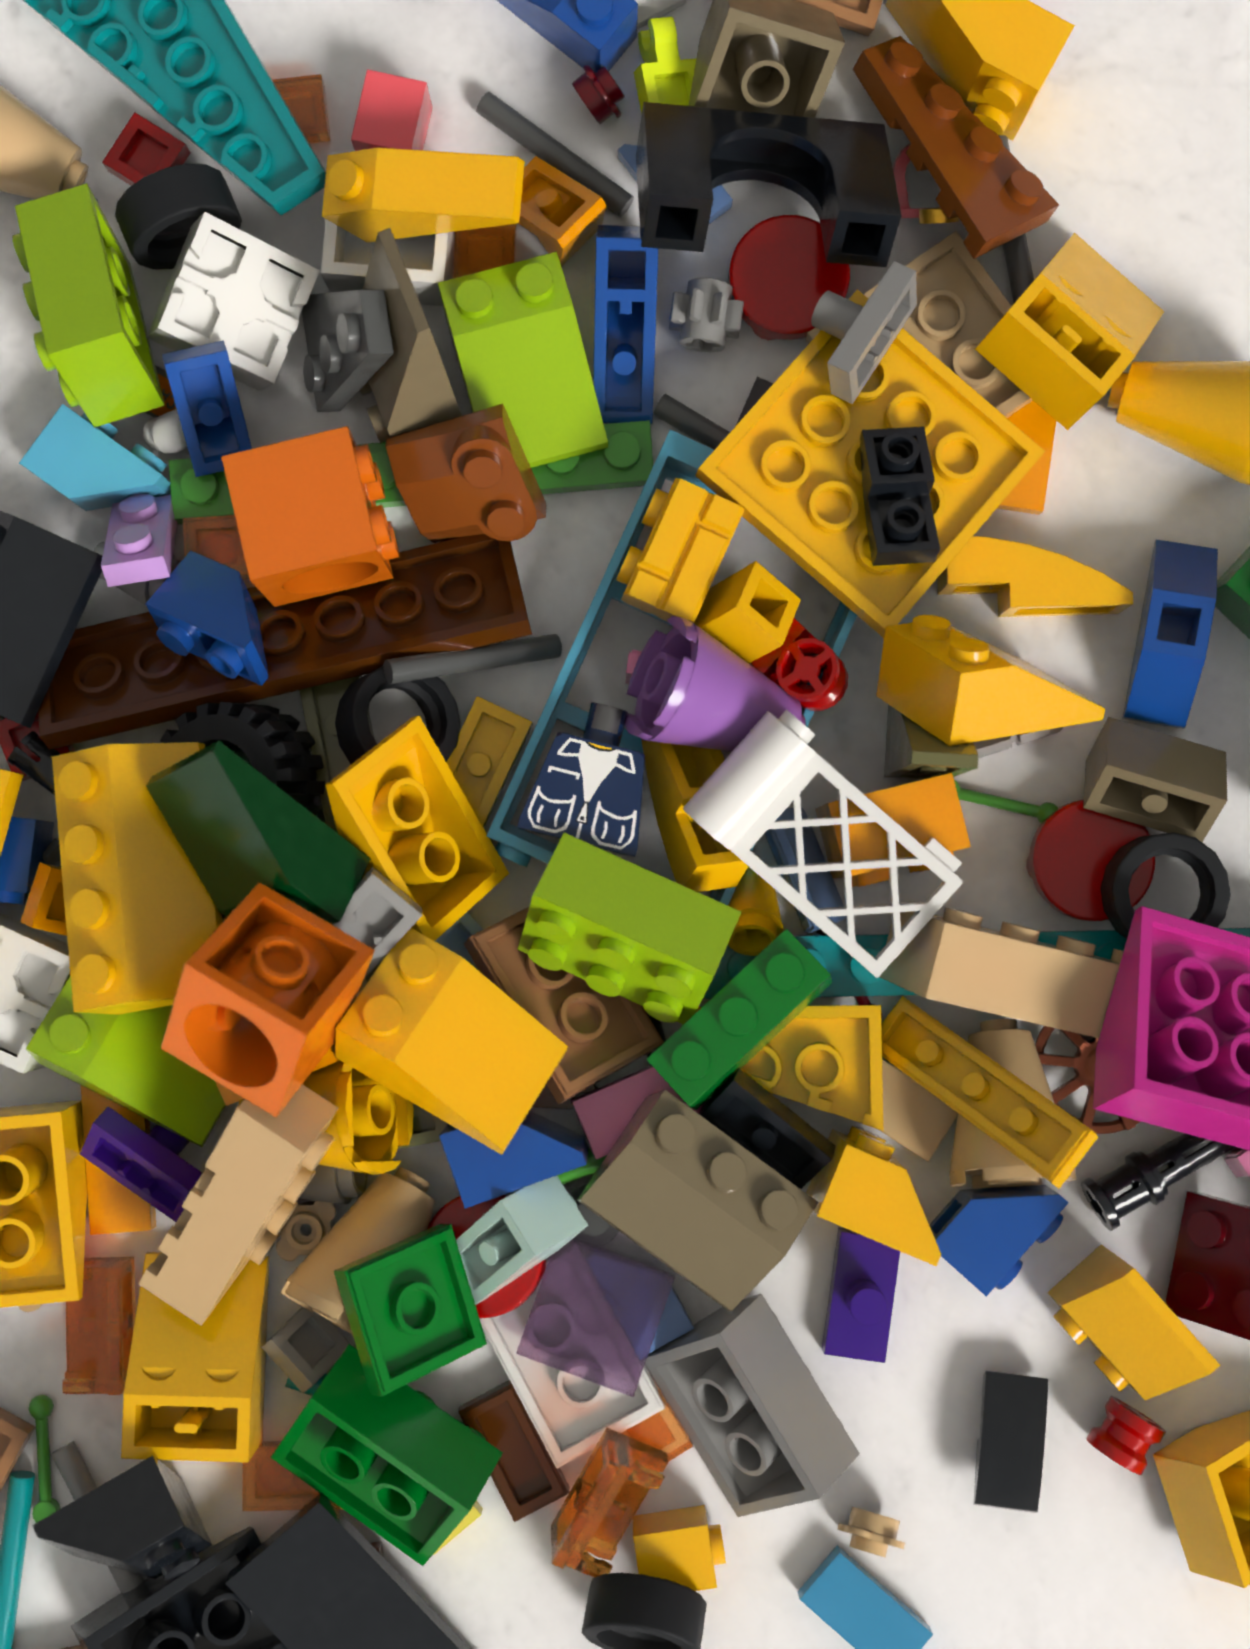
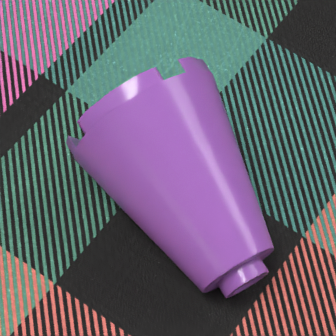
[625,616,806,752]

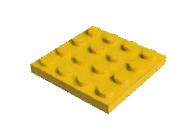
[695,289,1045,638]

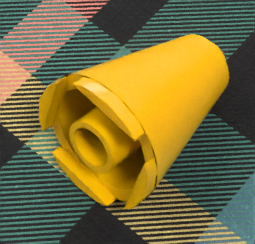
[1107,361,1250,485]
[235,1060,414,1175]

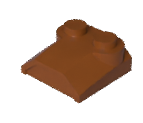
[385,404,546,543]

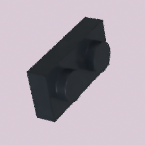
[699,1068,836,1189]

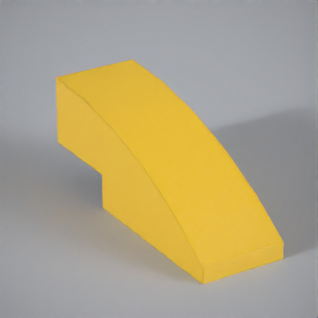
[937,536,1133,617]
[641,739,749,892]

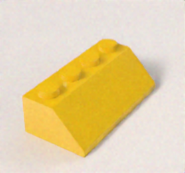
[52,742,223,1015]

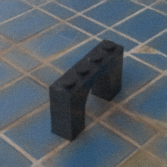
[636,102,901,268]

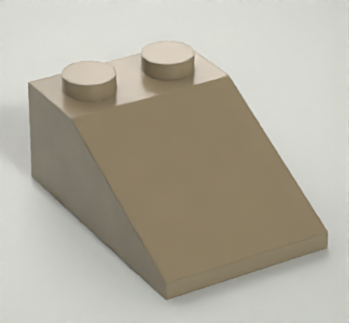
[360,228,462,444]

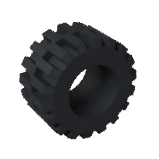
[160,702,325,817]

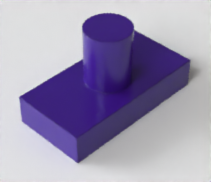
[80,1106,202,1222]
[822,1227,900,1363]

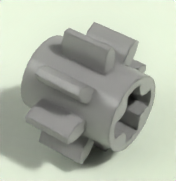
[669,278,744,352]

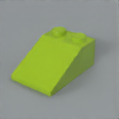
[438,251,608,468]
[26,976,226,1148]

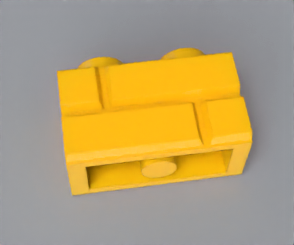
[616,477,745,623]

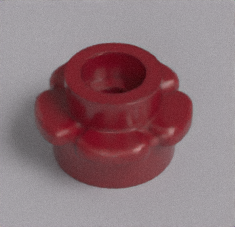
[572,64,625,124]

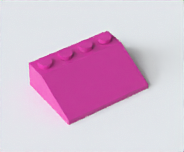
[1093,906,1250,1151]

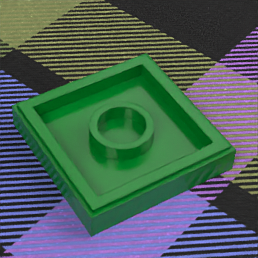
[334,1224,487,1397]

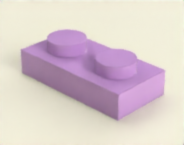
[101,494,177,587]

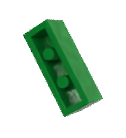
[646,928,832,1110]

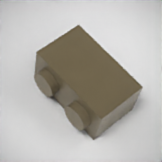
[1083,717,1228,842]

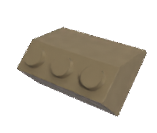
[577,1090,818,1311]

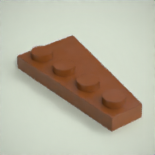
[852,36,1059,259]

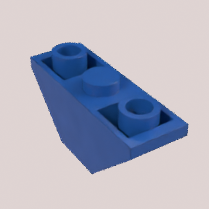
[1122,539,1218,729]

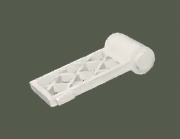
[683,710,964,978]

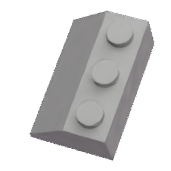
[642,1293,860,1517]

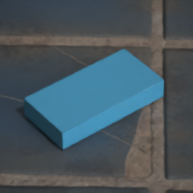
[797,1545,933,1649]

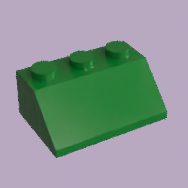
[270,1344,503,1566]

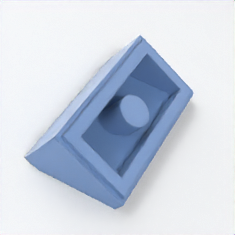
[764,808,846,934]

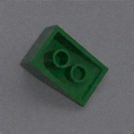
[146,741,370,925]

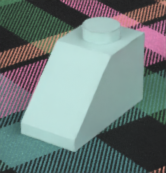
[456,1176,589,1305]

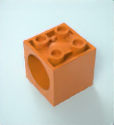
[221,426,400,607]
[161,882,375,1118]

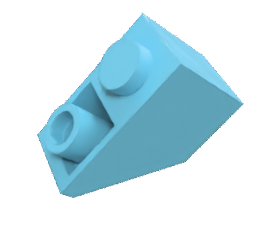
[19,404,171,511]

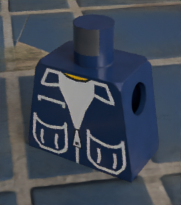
[517,703,645,857]

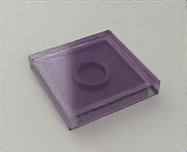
[516,1237,675,1397]

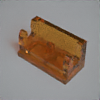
[62,1256,135,1395]
[551,1427,668,1577]

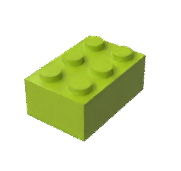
[12,183,165,428]
[517,833,741,1025]

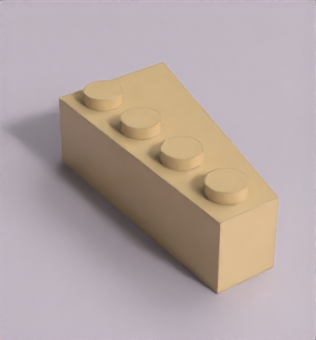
[879,907,1123,1038]
[138,1084,338,1326]

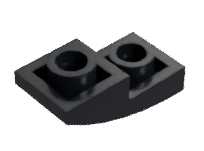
[860,427,940,566]
[973,1371,1048,1513]

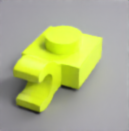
[633,17,696,115]

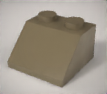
[689,0,845,118]

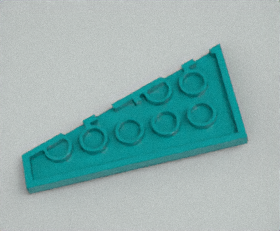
[22,0,326,216]

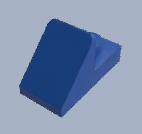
[162,340,252,477]

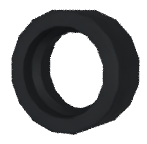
[115,164,242,269]
[335,666,461,764]
[1100,832,1231,939]
[582,1573,707,1649]

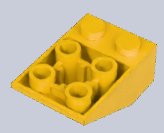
[975,232,1164,430]
[121,1252,270,1463]

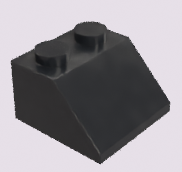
[32,1456,212,1580]

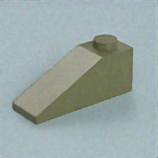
[884,705,978,779]

